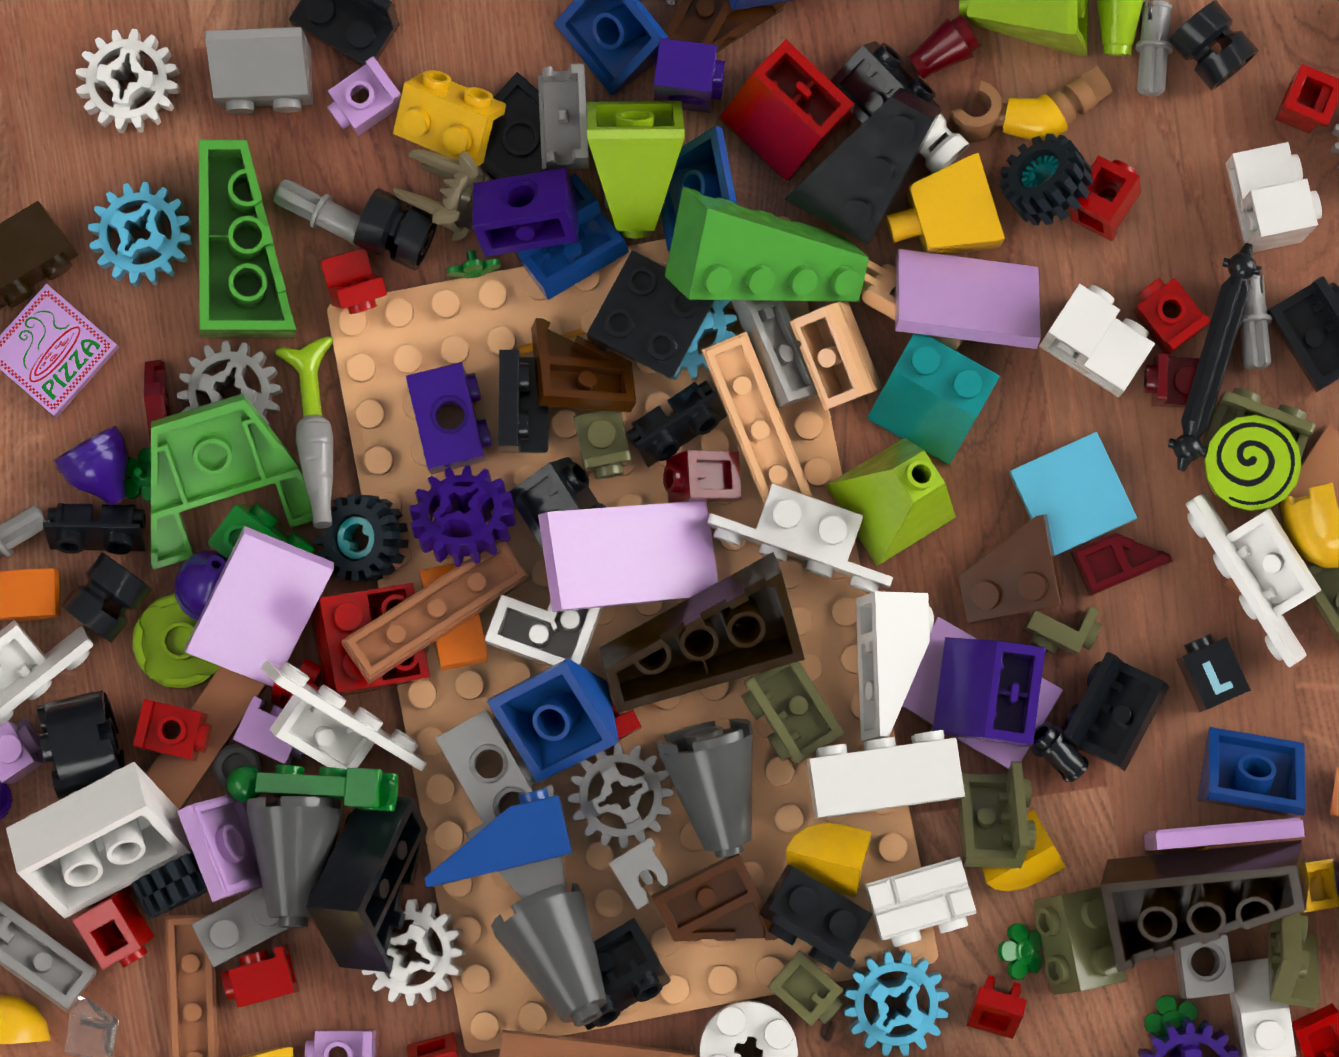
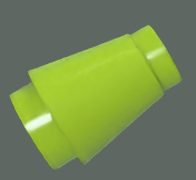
[1096,0,1143,56]

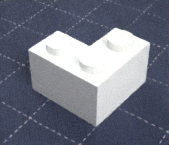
[1225,142,1322,253]
[1039,284,1155,398]
[485,595,603,667]

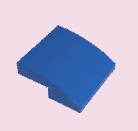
[514,173,629,300]

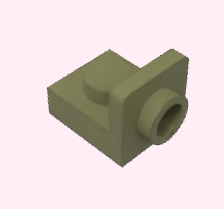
[573,410,632,479]
[767,950,844,1027]

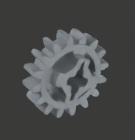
[177,340,283,427]
[568,743,673,848]

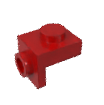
[320,248,387,314]
[1292,1003,1339,1057]

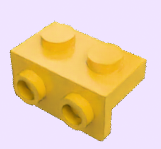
[393,70,506,167]

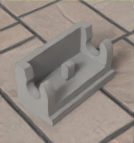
[538,64,589,171]
[609,837,668,910]

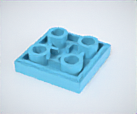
[1009,432,1137,556]

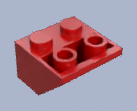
[719,39,855,183]
[311,583,430,696]

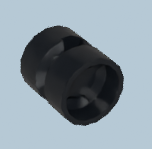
[1169,0,1259,91]
[354,188,438,271]
[61,552,152,643]

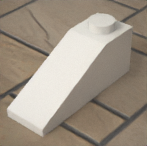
[856,591,934,742]

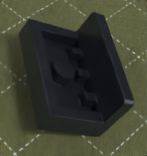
[1267,276,1339,393]
[1064,652,1169,771]

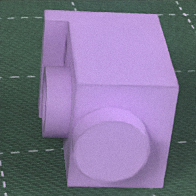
[327,56,401,137]
[233,696,305,765]
[0,718,46,784]
[305,1029,376,1057]

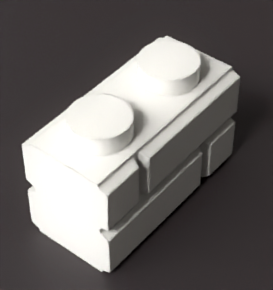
[864,857,976,947]

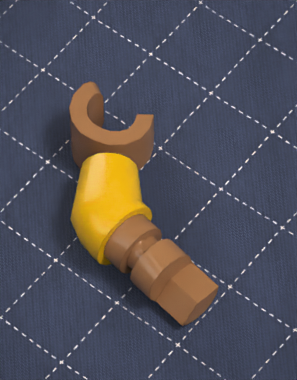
[949,65,1113,142]

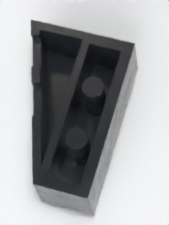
[785,87,942,244]
[306,796,428,973]

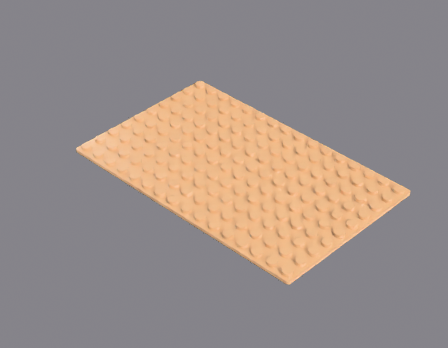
[327,216,938,1053]

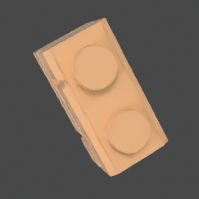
[789,302,882,410]

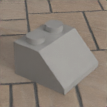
[205,27,313,115]

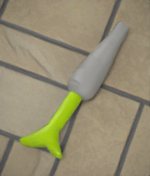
[275,336,333,529]

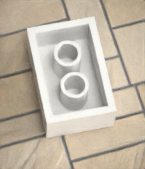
[806,730,965,819]
[6,762,191,919]

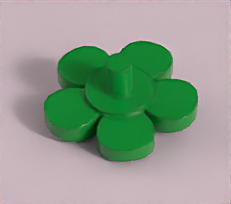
[446,250,501,278]
[125,447,151,502]
[998,923,1043,980]
[1144,995,1198,1051]

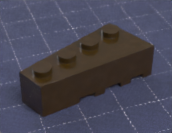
[0,201,78,309]
[599,552,805,713]
[1100,840,1310,972]

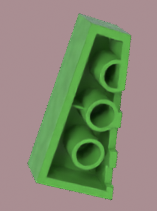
[199,140,296,338]
[665,186,869,302]

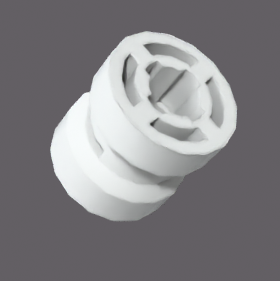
[920,113,969,173]

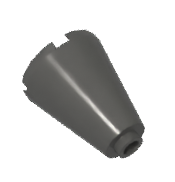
[656,718,753,858]
[246,796,343,928]
[491,883,607,1027]

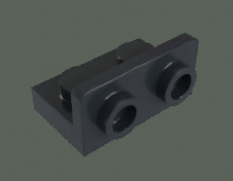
[830,41,940,123]
[498,350,549,453]
[509,457,607,549]
[758,864,873,969]
[584,918,671,1030]

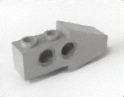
[435,710,567,899]

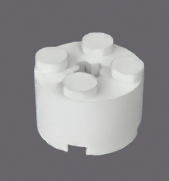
[700,1000,798,1057]

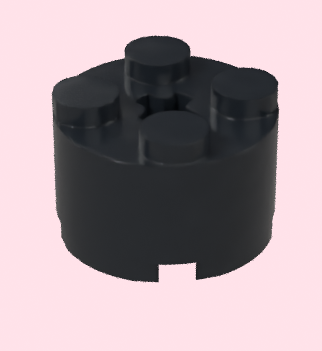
[37,690,126,799]

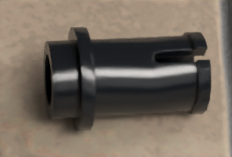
[1031,722,1089,782]

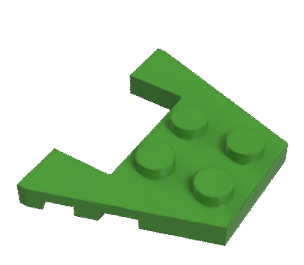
[151,393,313,570]

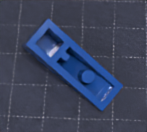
[424,788,573,888]

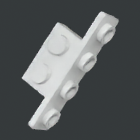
[707,484,893,593]
[1186,493,1321,668]
[0,620,94,726]
[261,660,427,771]

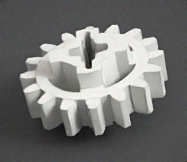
[75,29,180,134]
[361,899,466,1006]

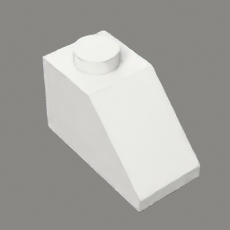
[1230,958,1296,1057]

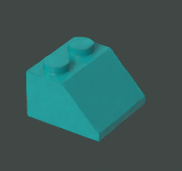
[867,333,1000,465]

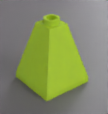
[959,0,1089,56]
[586,101,685,239]
[826,438,956,566]

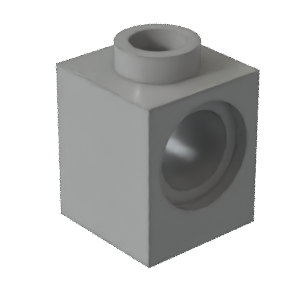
[1174,934,1235,999]

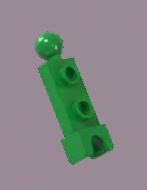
[226,765,398,812]

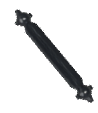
[1168,243,1262,472]

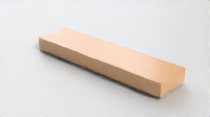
[701,331,813,505]

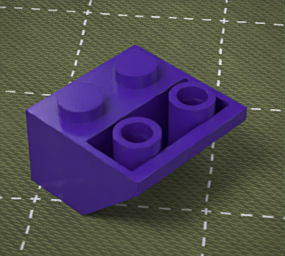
[932,637,1046,747]

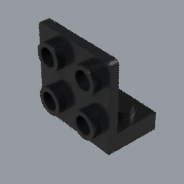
[289,0,400,67]
[587,250,715,379]

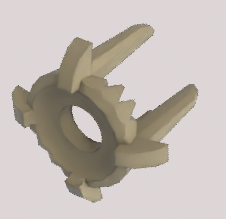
[393,149,491,241]

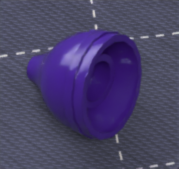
[53,426,129,506]
[174,550,228,621]

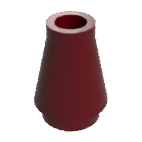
[908,15,981,79]

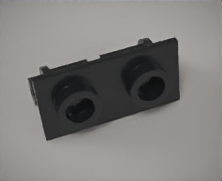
[626,380,727,468]
[43,503,146,555]

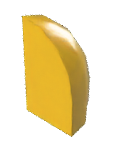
[1279,483,1339,568]
[982,809,1066,892]
[785,823,872,897]
[0,994,51,1044]

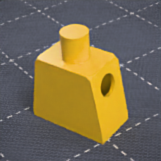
[886,153,1005,255]

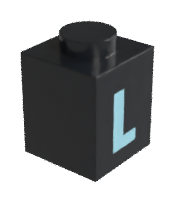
[1176,634,1251,712]

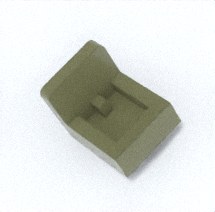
[1022,606,1102,656]

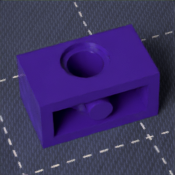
[654,38,725,113]
[472,168,578,257]
[406,362,493,474]

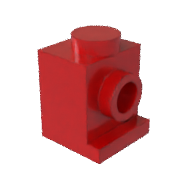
[1275,64,1339,134]
[1070,155,1141,241]
[1132,278,1211,356]
[132,699,212,761]
[72,886,154,970]
[221,945,299,1008]

